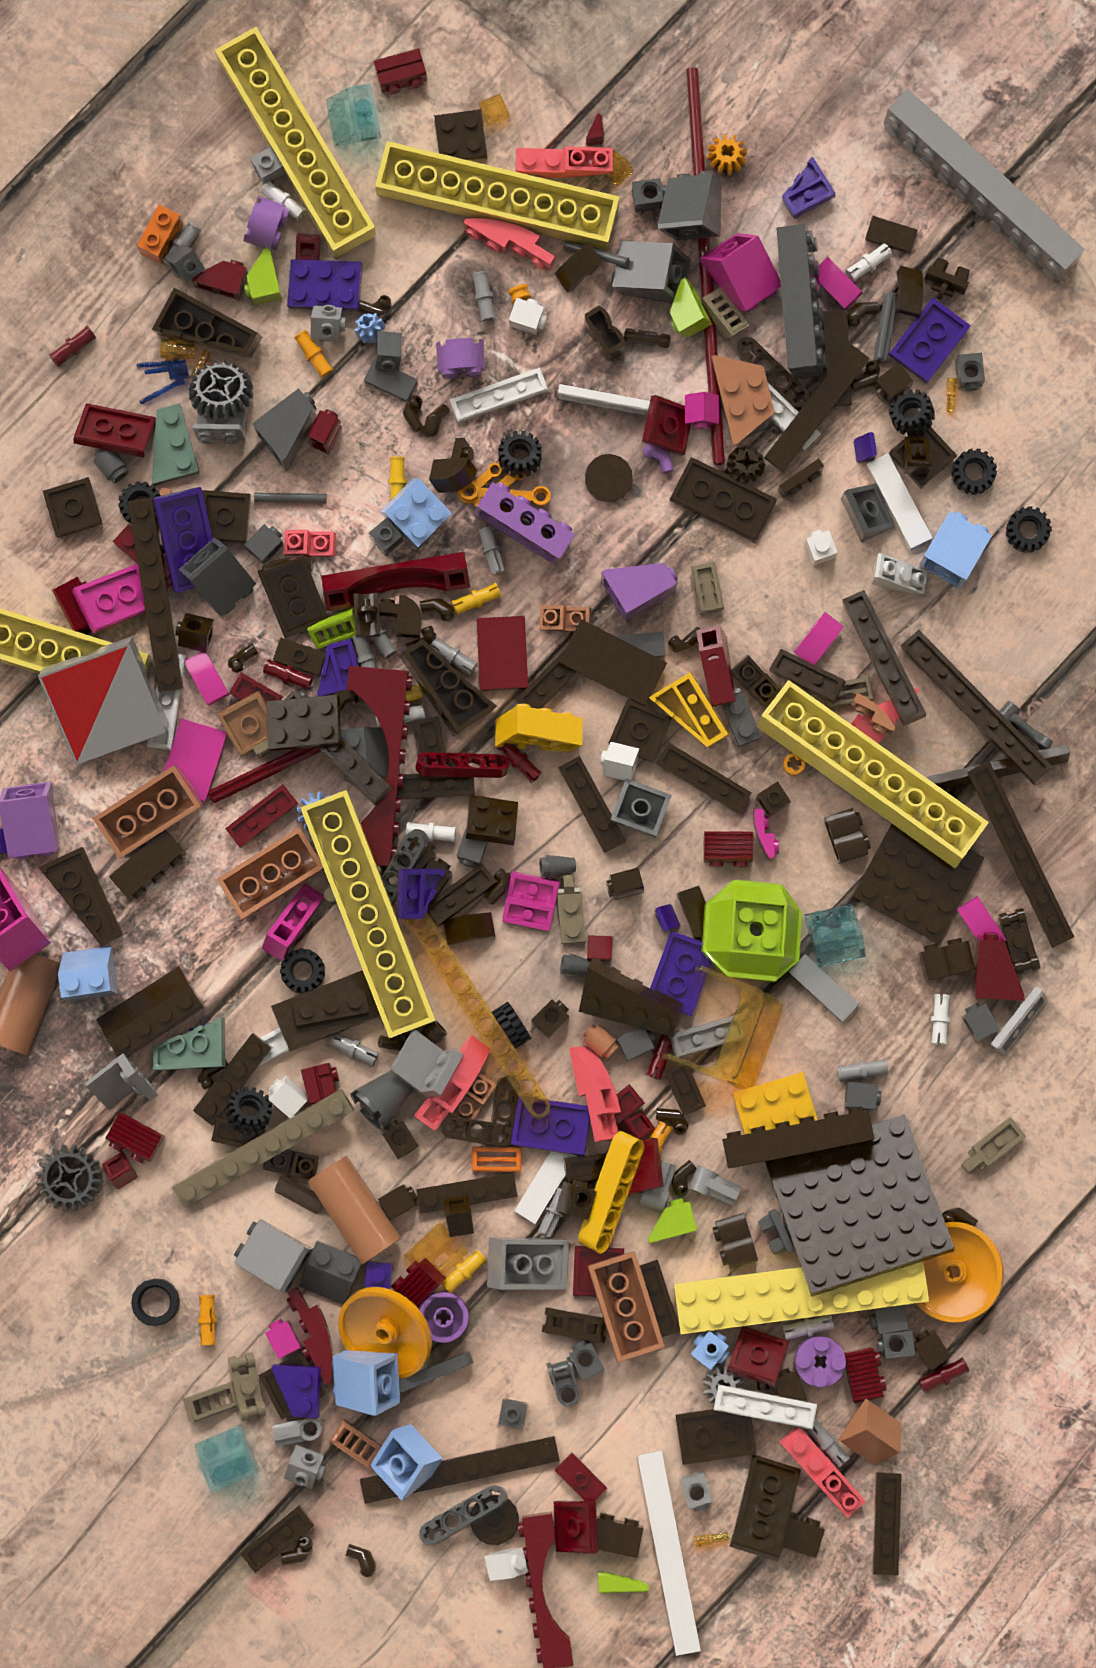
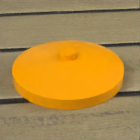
[916,1222,1004,1322]
[338,1287,432,1379]

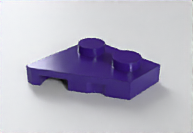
[317,639,358,696]
[397,869,446,919]
[272,1364,321,1418]

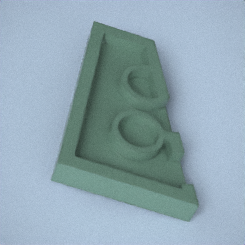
[152,403,199,486]
[153,1017,225,1071]

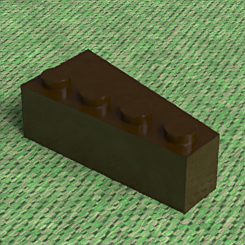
[152,288,262,358]
[399,639,497,736]
[578,957,683,1037]

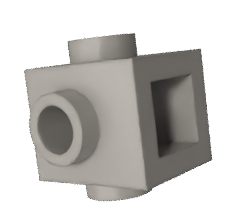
[311,305,346,342]
[284,1445,325,1489]

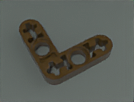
[441,1076,520,1147]

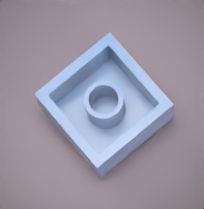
[380,478,452,547]

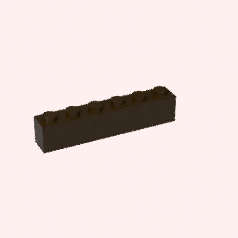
[722,1106,875,1169]

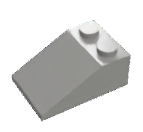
[487,1237,569,1290]

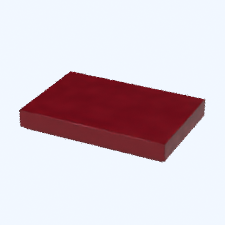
[73,403,156,458]
[477,616,528,691]

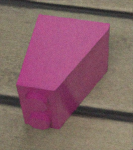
[699,233,781,312]

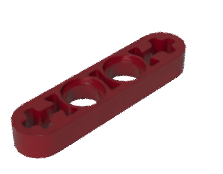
[415,752,510,778]

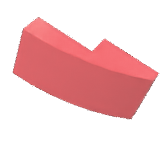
[284,530,337,557]

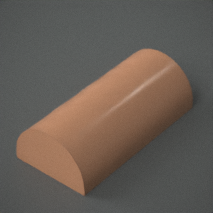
[93,765,202,859]
[216,827,324,921]
[0,954,60,1056]
[307,1156,402,1264]
[587,1251,665,1363]

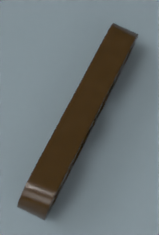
[736,337,810,410]

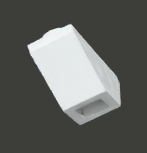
[872,553,927,594]

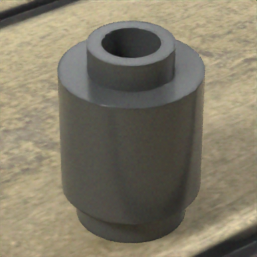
[93,449,128,483]

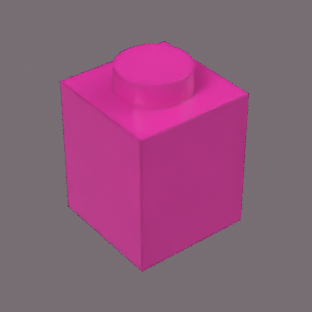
[685,392,719,430]
[265,1319,302,1359]

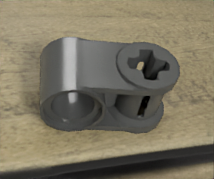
[546,1357,580,1406]

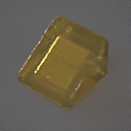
[604,150,633,186]

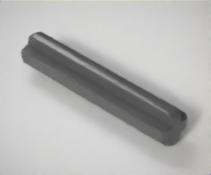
[874,292,897,362]

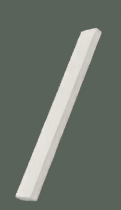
[637,1450,701,1656]

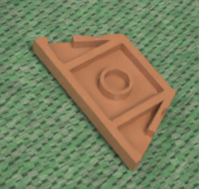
[711,355,775,447]

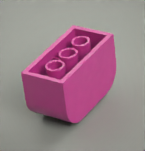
[0,867,52,972]

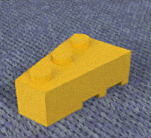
[649,672,730,748]
[495,704,583,752]

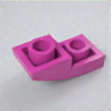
[816,257,863,310]
[794,612,844,665]
[184,652,230,706]
[753,809,779,860]
[957,896,1006,941]

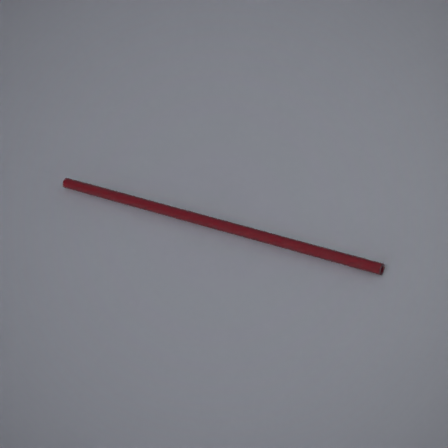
[686,67,725,465]

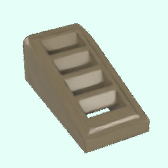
[701,287,749,340]
[183,1382,237,1422]

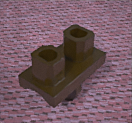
[924,257,970,301]
[353,593,380,637]

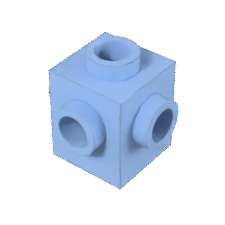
[690,1330,729,1370]

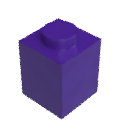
[364,1261,393,1289]

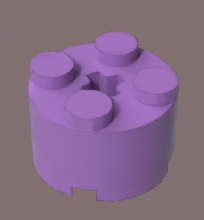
[243,196,289,251]
[436,338,486,379]
[420,1291,469,1343]
[794,1336,846,1387]

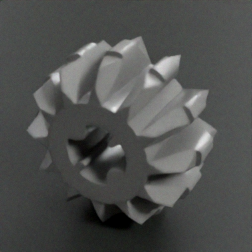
[702,1365,743,1404]

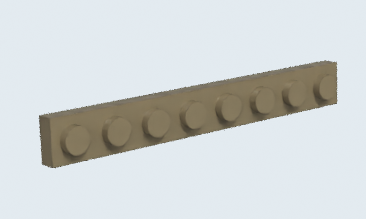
[172,1088,354,1208]

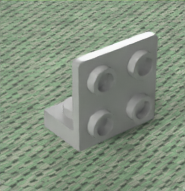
[192,410,246,444]
[390,1030,463,1098]
[85,1053,158,1109]

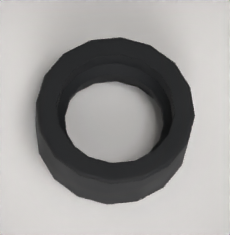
[131,1278,180,1326]

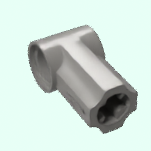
[639,1160,676,1212]
[688,1165,742,1206]
[273,1417,324,1447]

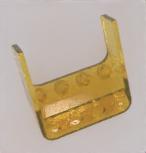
[662,966,782,1090]

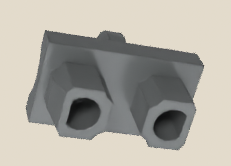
[758,1209,795,1254]

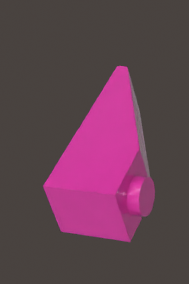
[261,883,324,961]

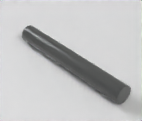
[563,241,630,267]
[254,492,327,503]

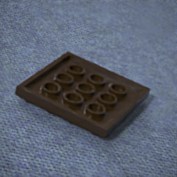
[852,823,985,943]

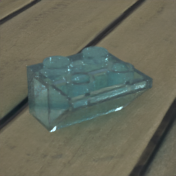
[326,83,381,146]
[805,904,866,967]
[195,1424,260,1493]

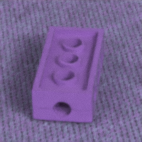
[474,482,575,565]

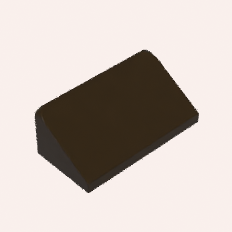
[676,886,706,939]
[275,1175,322,1214]

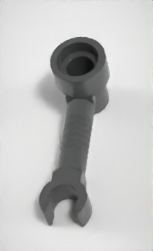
[998,701,1053,750]

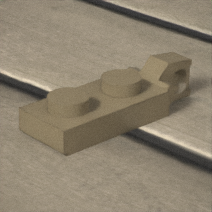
[557,875,586,944]
[961,1117,1026,1172]

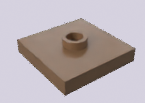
[216,691,268,757]

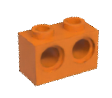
[137,204,183,264]

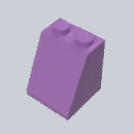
[601,563,678,622]
[0,782,59,860]

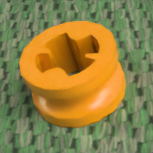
[508,284,532,304]
[783,753,805,776]

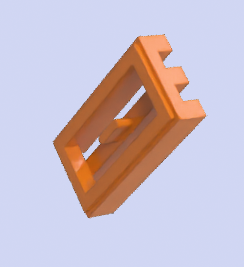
[472,1147,522,1172]

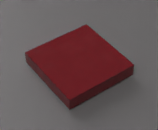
[642,395,691,456]
[628,1138,664,1196]
[573,1246,624,1298]
[727,1326,790,1387]
[554,1500,598,1554]

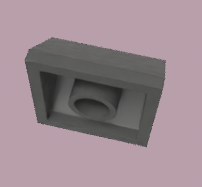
[841,484,895,542]
[610,779,672,838]

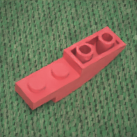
[516,146,613,178]
[464,218,555,271]
[414,1035,491,1131]
[569,1046,621,1142]
[779,1426,866,1518]

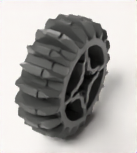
[188,360,254,422]
[36,1144,103,1211]

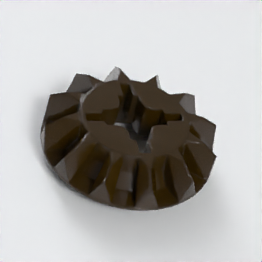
[727,445,766,483]

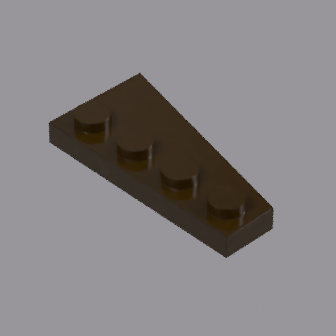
[38,847,124,946]

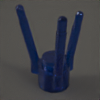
[136,359,190,404]

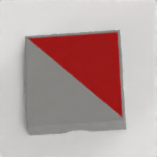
[38,636,169,765]

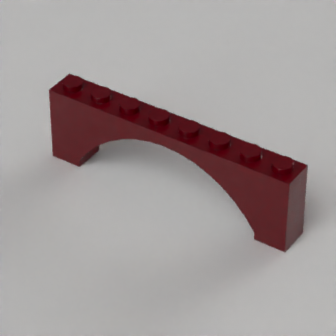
[347,666,413,866]

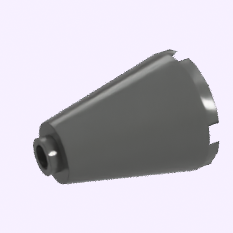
[350,1071,414,1130]

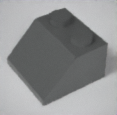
[341,727,389,781]
[299,1240,362,1305]

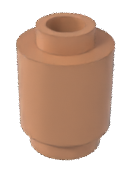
[583,1024,619,1060]

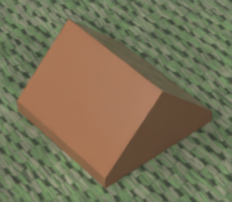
[838,1399,901,1465]

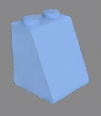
[919,511,992,589]
[58,946,119,1001]
[332,1350,400,1415]

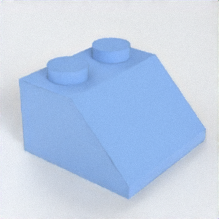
[370,1424,443,1501]

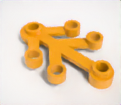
[457,463,551,525]

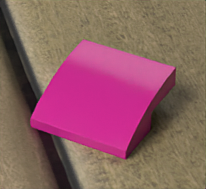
[502,871,560,931]

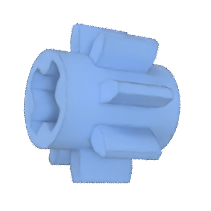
[354,313,386,343]

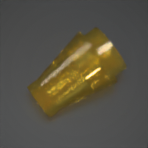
[160,337,195,361]

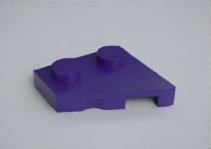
[782,157,836,219]

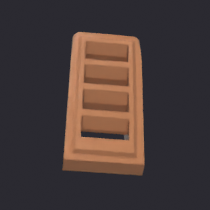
[329,1419,382,1469]

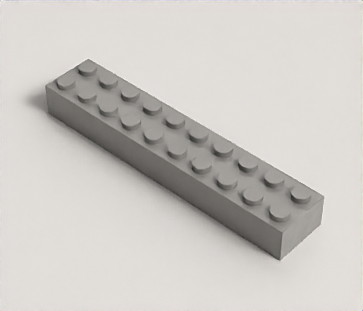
[883,88,1085,283]

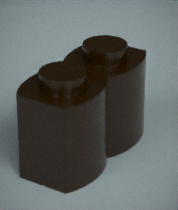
[584,305,625,361]
[823,808,871,864]
[606,867,644,901]
[919,938,975,982]
[712,1213,758,1269]

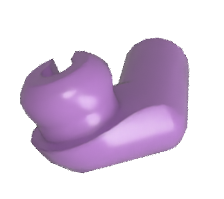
[643,445,674,474]

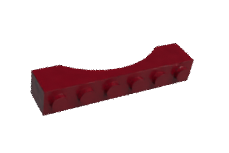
[321,552,470,611]
[518,1511,574,1668]

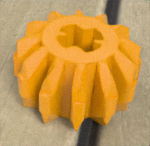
[707,134,747,176]

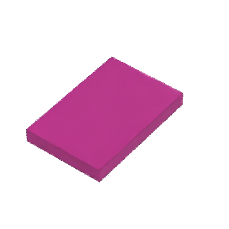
[72,564,146,634]
[164,718,228,802]

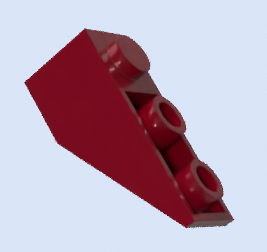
[696,625,736,707]

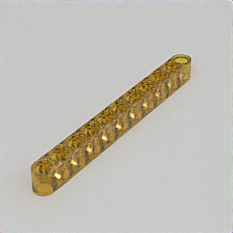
[395,894,551,1120]

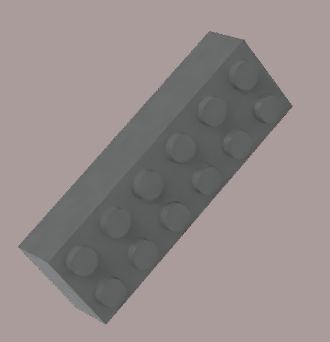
[776,224,828,380]

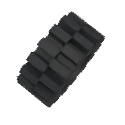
[889,389,935,436]
[498,431,542,478]
[952,448,997,495]
[118,481,161,524]
[1006,506,1052,553]
[280,948,325,993]
[491,1002,532,1049]
[226,1087,273,1135]

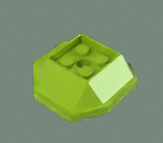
[701,879,802,982]

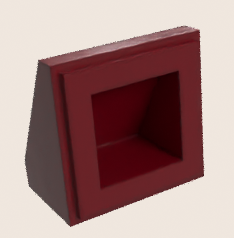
[586,113,604,146]
[295,233,321,260]
[587,935,613,961]
[618,1109,655,1140]
[102,1151,138,1189]

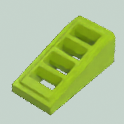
[307,607,356,649]
[598,1571,649,1594]

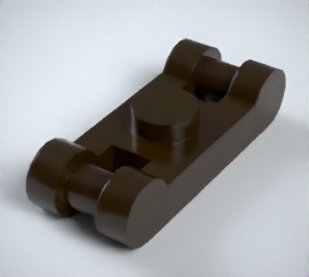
[998,908,1040,975]
[541,1307,606,1343]

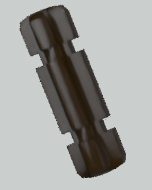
[624,328,671,348]

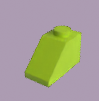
[244,248,282,305]
[670,278,712,338]
[648,1198,697,1243]

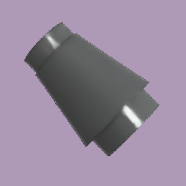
[539,855,576,879]
[560,953,591,977]

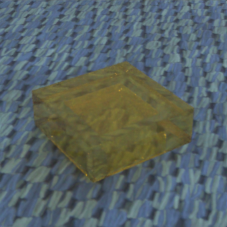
[479,93,510,126]

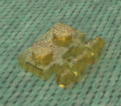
[404,1221,469,1277]

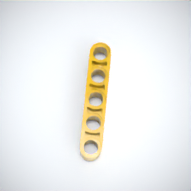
[578,1131,644,1254]

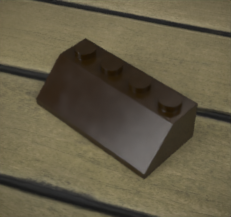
[96,966,205,1058]

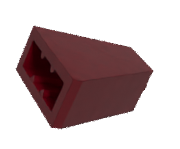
[972,932,1025,1001]

